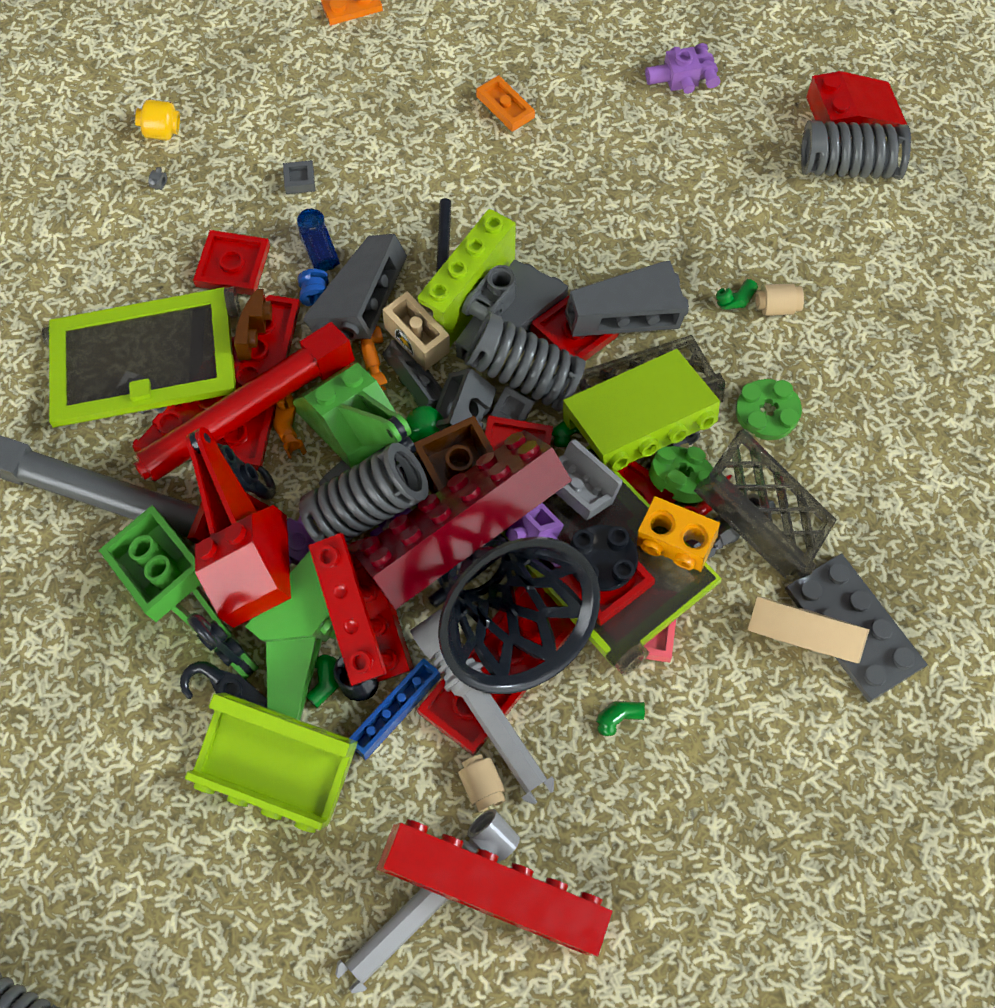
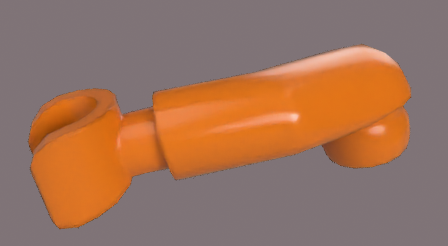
[361,326,387,390]
[273,394,307,459]

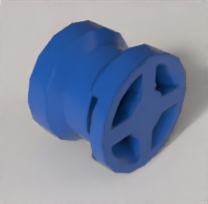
[297,269,329,306]

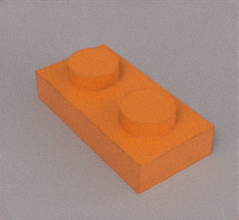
[321,0,383,26]
[476,75,535,132]

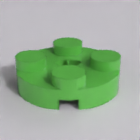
[736,379,802,440]
[649,446,717,503]

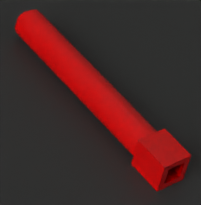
[133,322,355,482]

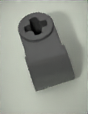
[462,265,516,322]

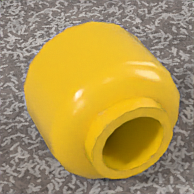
[135,99,180,141]

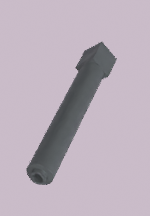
[0,435,200,538]

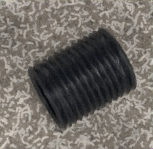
[333,656,379,701]

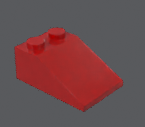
[806,71,907,139]

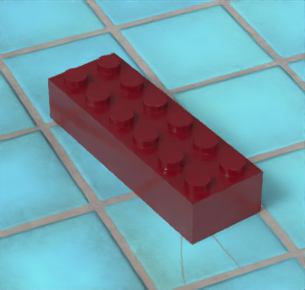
[353,429,572,610]

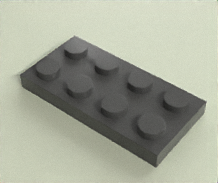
[785,553,928,703]

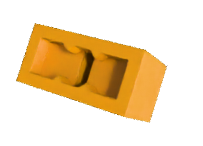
[637,496,720,572]

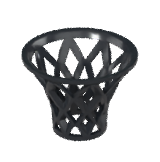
[437,533,600,694]

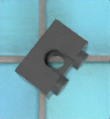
[435,368,497,431]

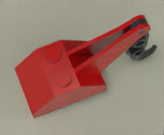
[185,427,291,628]

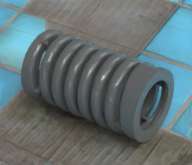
[801,120,911,180]
[464,311,586,412]
[299,443,429,543]

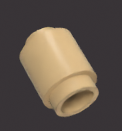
[755,283,804,316]
[458,754,506,813]

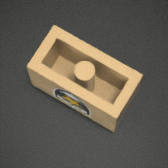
[382,291,450,371]

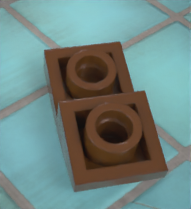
[234,289,272,360]

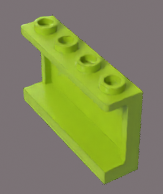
[418,209,516,347]
[563,349,720,471]
[184,693,358,833]

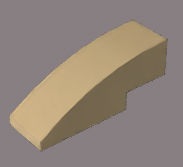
[748,597,870,663]

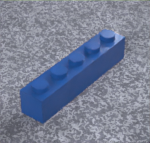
[350,658,441,760]

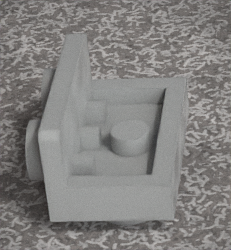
[556,439,622,521]

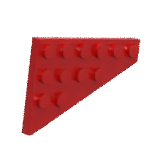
[132,295,300,471]

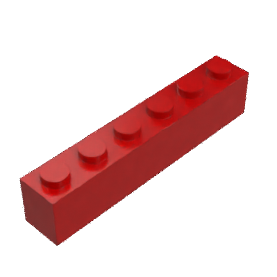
[376,819,613,957]

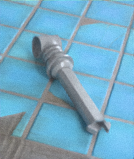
[410,609,554,804]
[335,809,520,993]

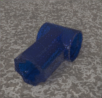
[297,208,340,272]

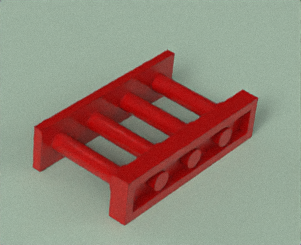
[308,533,414,686]

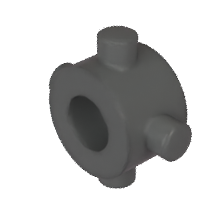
[148,167,168,190]

